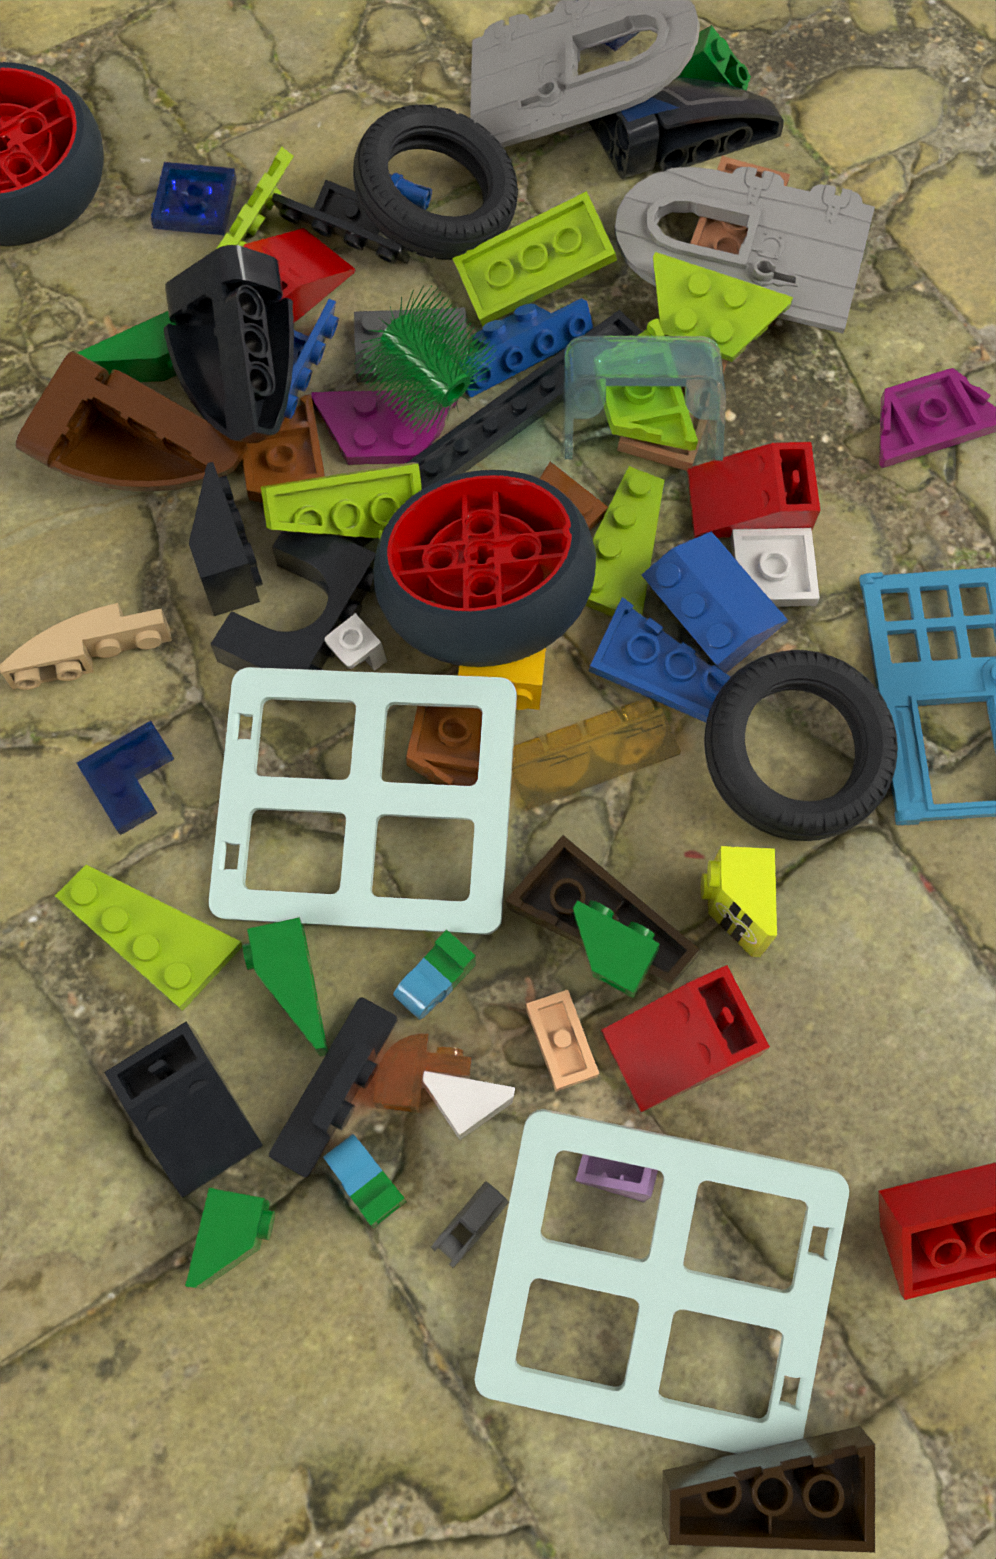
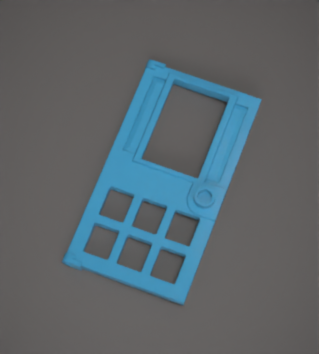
[859,567,996,825]

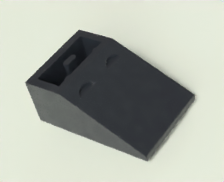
[189,462,263,616]
[104,1021,263,1198]

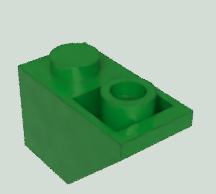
[678,25,751,90]
[573,900,660,998]

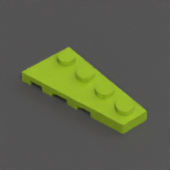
[216,147,294,249]
[261,462,422,538]
[585,466,664,617]
[55,865,242,1011]

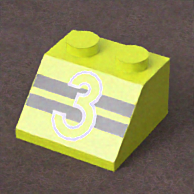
[701,846,777,957]

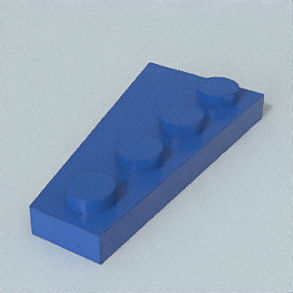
[589,597,730,723]

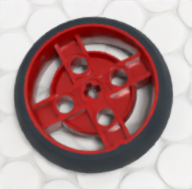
[0,62,104,246]
[373,470,596,667]

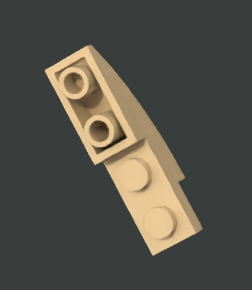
[0,603,172,690]

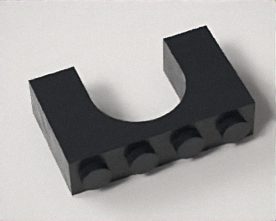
[211,531,376,702]

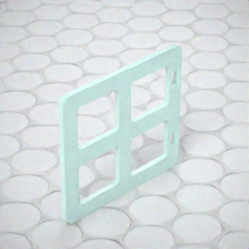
[209,667,517,935]
[475,1109,849,1454]

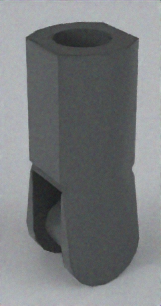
[431,1181,509,1268]

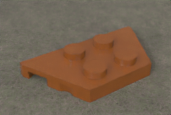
[242,394,325,503]
[406,706,483,786]

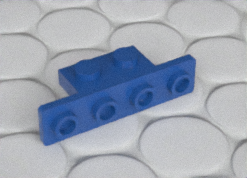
[459,298,594,397]
[281,299,339,425]

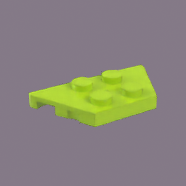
[653,252,793,362]
[593,319,698,451]

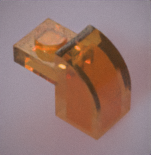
[373,1034,472,1114]

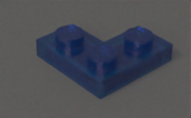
[77,721,174,836]

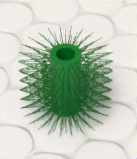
[353,286,497,434]

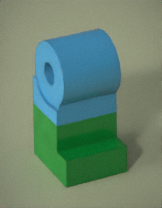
[393,929,476,1020]
[323,1134,407,1229]

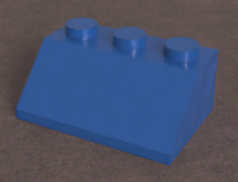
[641,531,788,673]

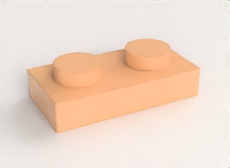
[525,989,599,1091]

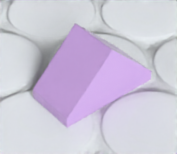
[576,1154,658,1202]

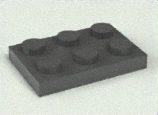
[354,308,468,383]

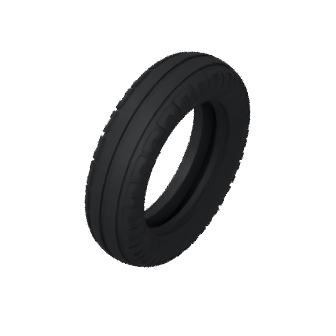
[353,105,518,260]
[704,650,898,841]

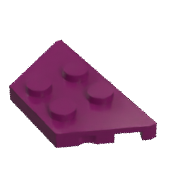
[879,368,996,469]
[311,390,458,465]

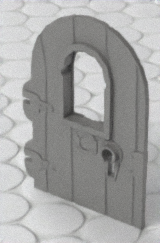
[470,0,700,148]
[614,167,875,333]

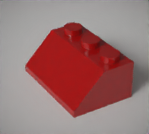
[878,1162,996,1300]

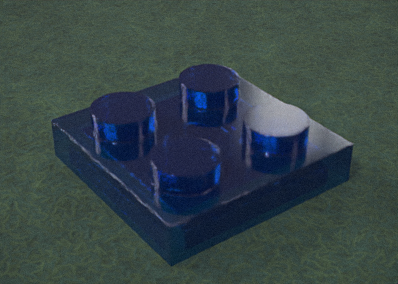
[150,162,237,236]

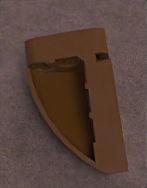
[15,351,248,492]

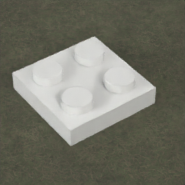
[730,528,820,607]

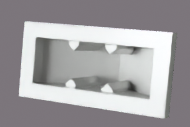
[423,1071,515,1140]

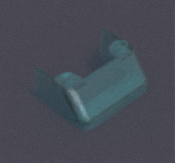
[562,336,726,460]

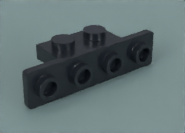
[271,180,410,264]
[269,997,398,1178]

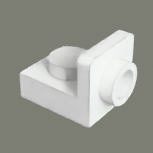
[325,613,387,671]

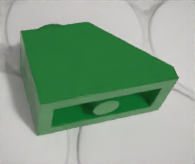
[185,1188,275,1289]

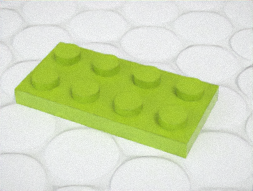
[453,191,617,326]

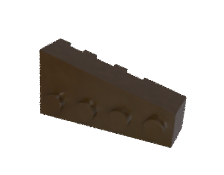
[505,835,700,990]
[662,1426,875,1553]

